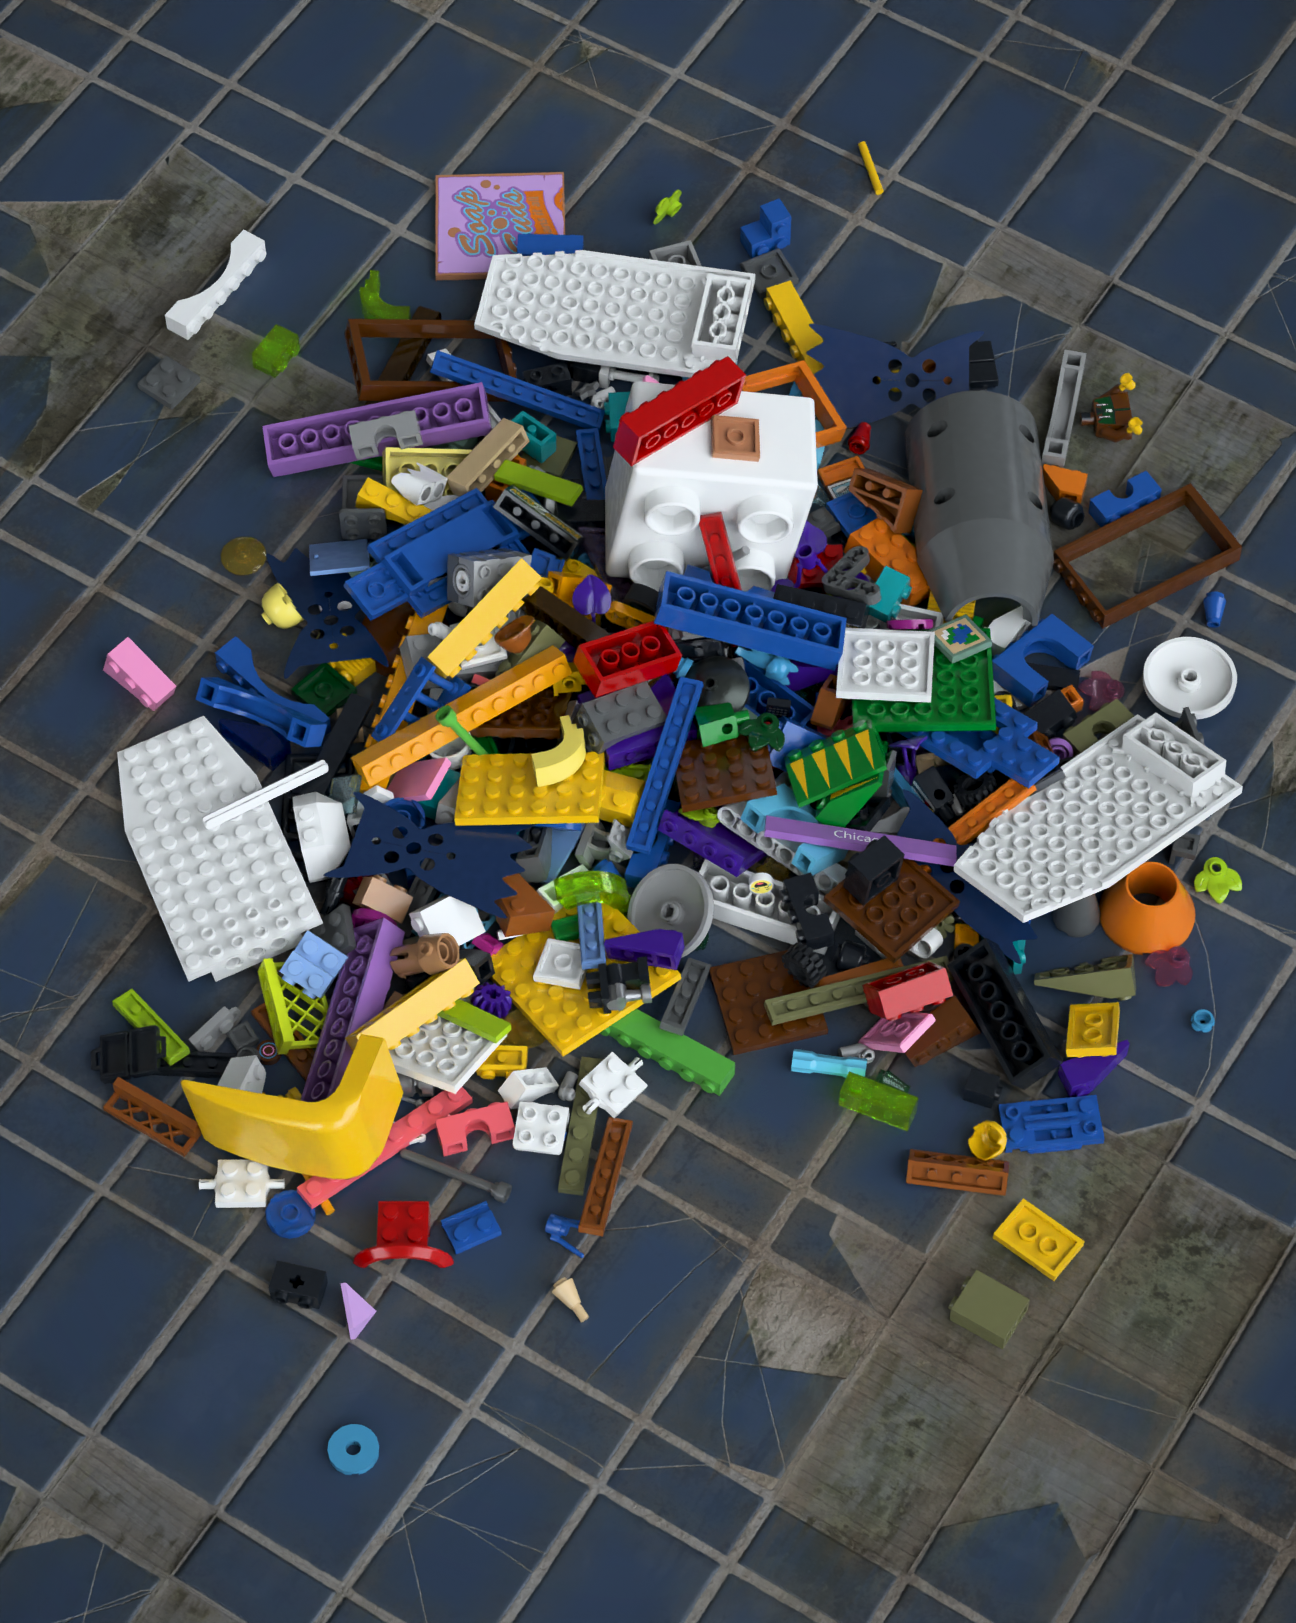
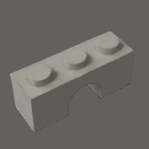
[349,410,423,460]

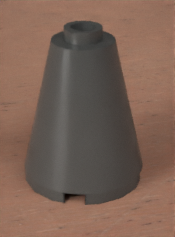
[1052,893,1100,937]

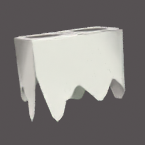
[391,463,448,506]

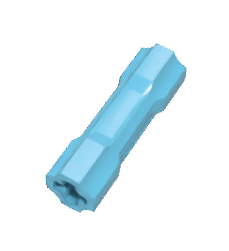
[791,1049,867,1081]

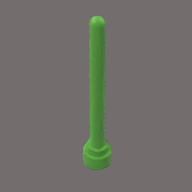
[435,705,488,755]

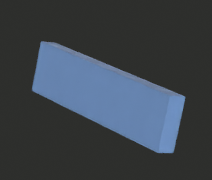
[576,892,606,970]

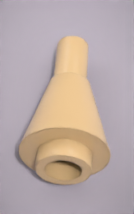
[552,1277,589,1322]

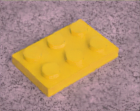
[1066,1002,1120,1058]
[993,1198,1085,1281]

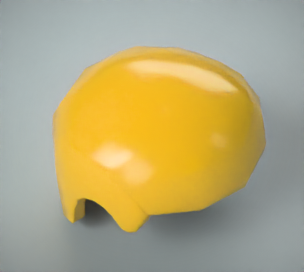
[968,1120,1007,1161]

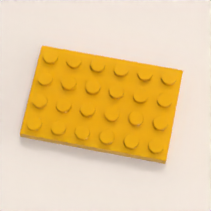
[454,752,605,826]

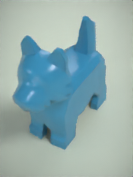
[735,646,799,685]

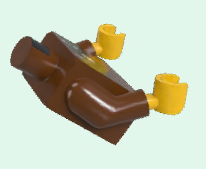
[1080,373,1143,443]

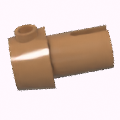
[390,933,459,979]

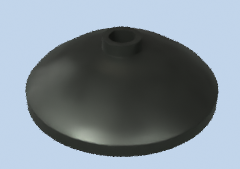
[685,656,750,718]

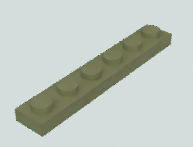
[558,1057,604,1196]

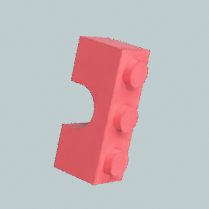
[435,1102,515,1157]

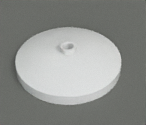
[1143,637,1237,719]

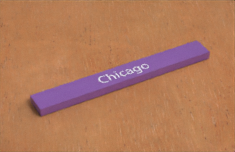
[764,815,957,866]

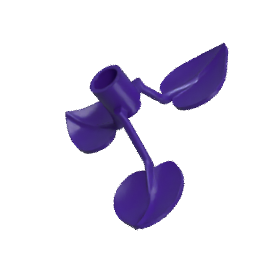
[770,520,870,599]
[559,574,611,663]
[888,735,927,786]

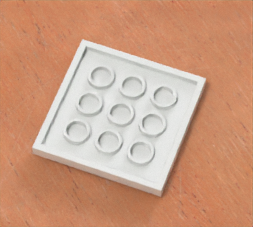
[836,628,935,703]
[389,1015,507,1094]

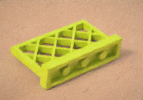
[257,958,329,1055]

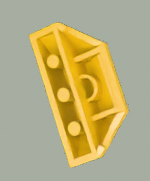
[599,770,646,828]

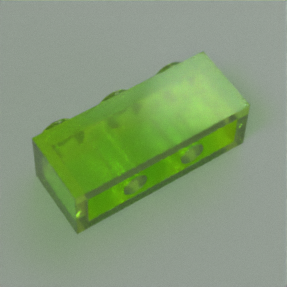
[839,1071,918,1131]

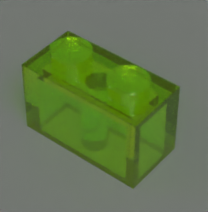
[252,324,300,378]

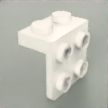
[513,1102,570,1155]

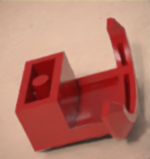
[788,544,843,596]
[353,1201,454,1268]

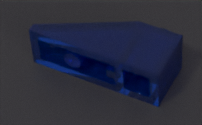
[218,719,291,771]

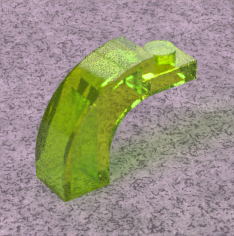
[359,270,411,320]
[554,871,631,916]

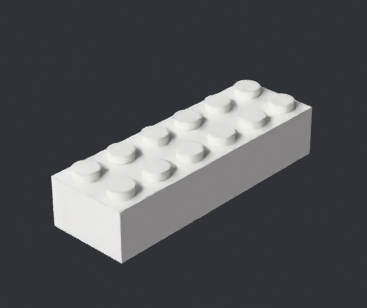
[699,859,840,955]

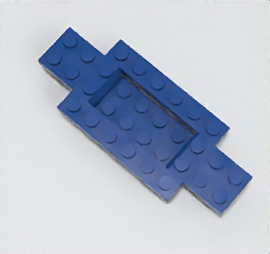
[344,488,540,621]
[898,697,1059,789]

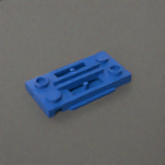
[998,1095,1104,1154]

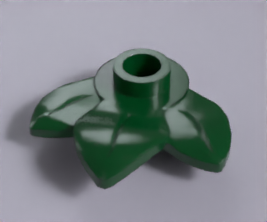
[739,713,785,752]

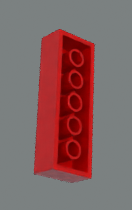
[613,356,746,466]

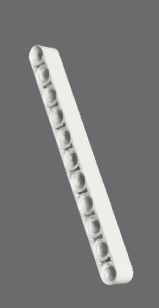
[717,801,943,958]

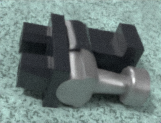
[586,956,652,1014]

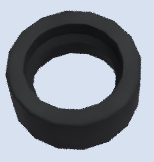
[624,583,659,616]

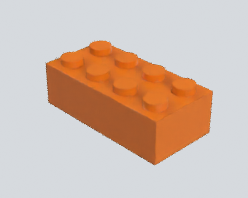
[843,518,931,607]

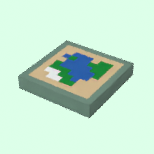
[927,614,992,664]

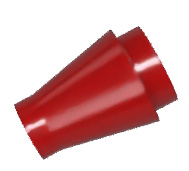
[848,422,871,455]

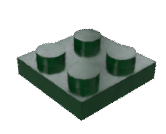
[291,663,357,717]

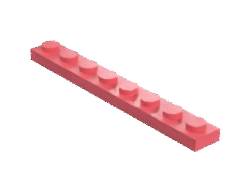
[297,1087,473,1209]

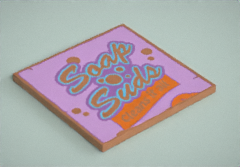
[436,172,565,281]

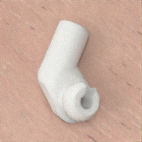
[590,386,615,410]
[428,622,452,640]

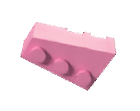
[103,637,176,711]

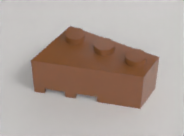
[848,468,923,534]
[494,873,555,937]

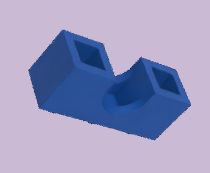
[1088,471,1162,527]

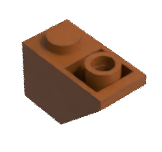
[810,674,851,730]

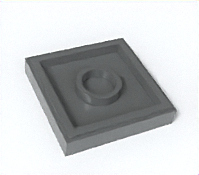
[740,248,799,298]

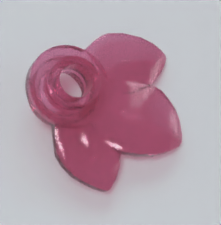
[1078,671,1125,710]
[1145,946,1193,987]

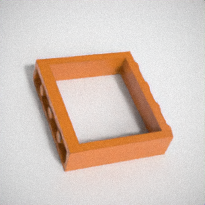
[742,360,847,448]

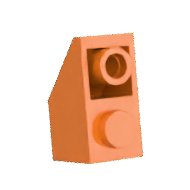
[1043,464,1088,504]

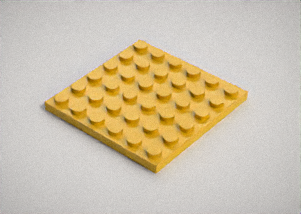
[490,890,681,1056]

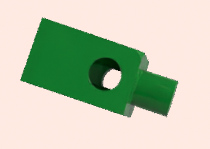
[694,703,750,747]

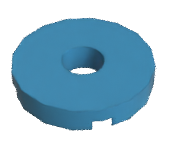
[327,1424,379,1475]

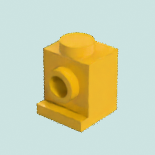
[553,662,586,696]

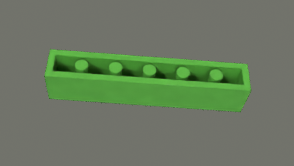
[600,1009,735,1096]

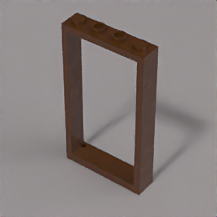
[344,319,516,402]
[1053,483,1242,629]

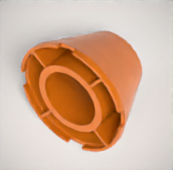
[1099,862,1195,955]

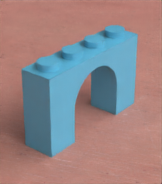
[740,783,848,876]

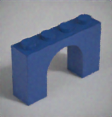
[992,614,1094,708]

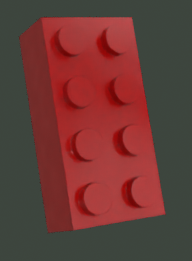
[573,621,682,698]

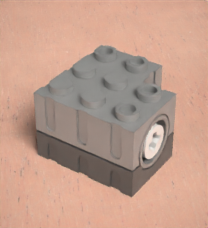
[447,548,532,627]

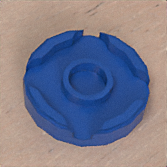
[265,1189,316,1239]

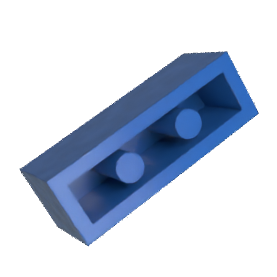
[517,233,584,256]

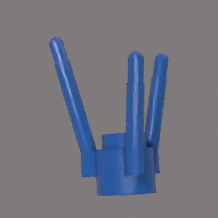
[545,1213,584,1258]

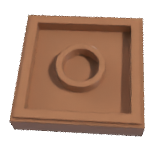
[711,415,760,462]

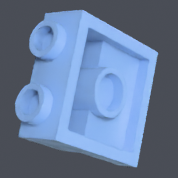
[279,930,349,999]

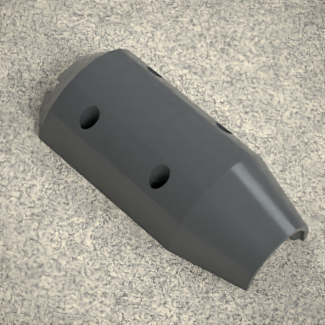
[904,390,1054,626]

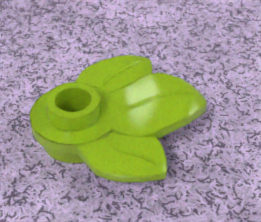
[653,189,682,224]
[678,807,720,828]
[1194,857,1242,904]

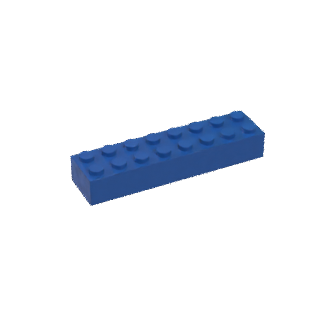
[654,571,847,671]

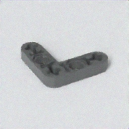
[822,546,881,605]

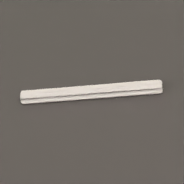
[202,760,328,829]

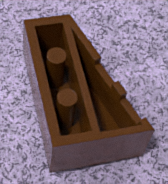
[905,995,980,1067]

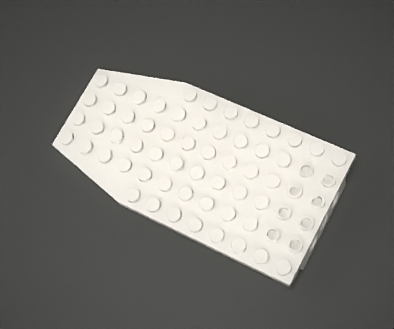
[474,250,755,378]
[954,713,1243,923]
[117,716,323,982]

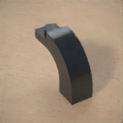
[407,949,495,991]

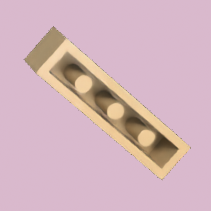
[446,418,530,496]

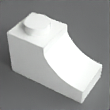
[498,1067,559,1109]

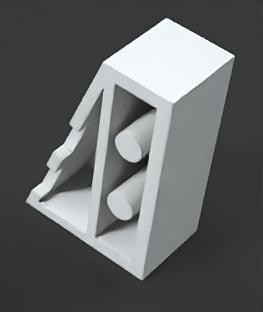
[217,1055,266,1094]

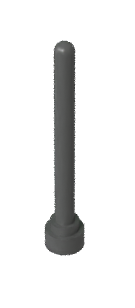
[400,1148,512,1203]

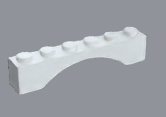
[165,229,266,340]

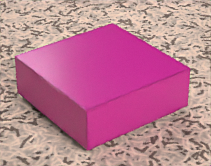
[472,933,504,956]

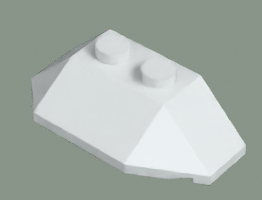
[293,792,351,883]

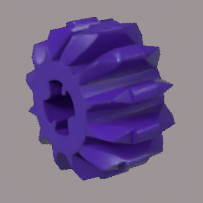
[470,982,512,1019]

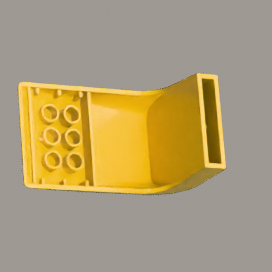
[181,1034,404,1180]

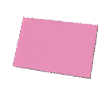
[387,758,451,802]
[859,1012,936,1053]

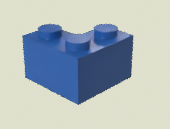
[740,198,791,259]

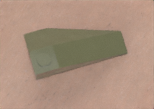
[1034,954,1136,1001]

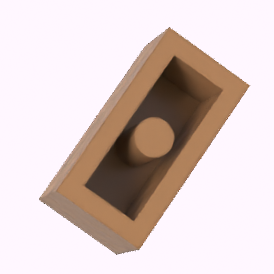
[352,875,413,924]

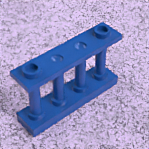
[371,656,471,762]

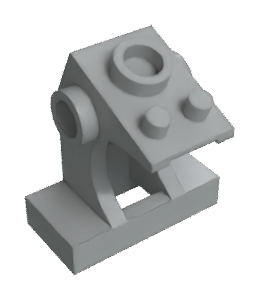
[574,819,633,869]

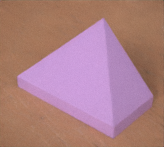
[341,1282,376,1340]

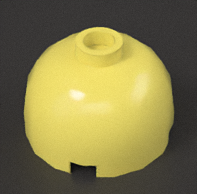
[261,583,304,629]

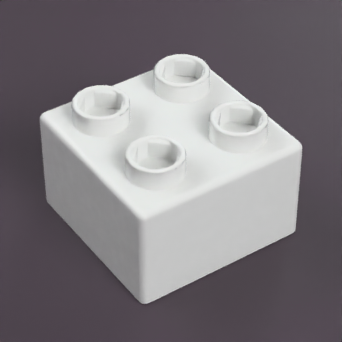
[605,381,818,592]

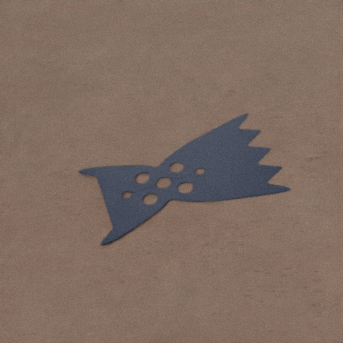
[806,324,984,428]
[266,548,389,679]
[896,789,1051,964]
[324,792,536,919]

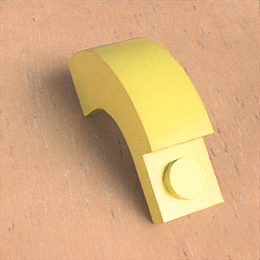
[531,715,586,787]

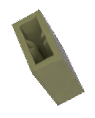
[948,1270,1030,1350]

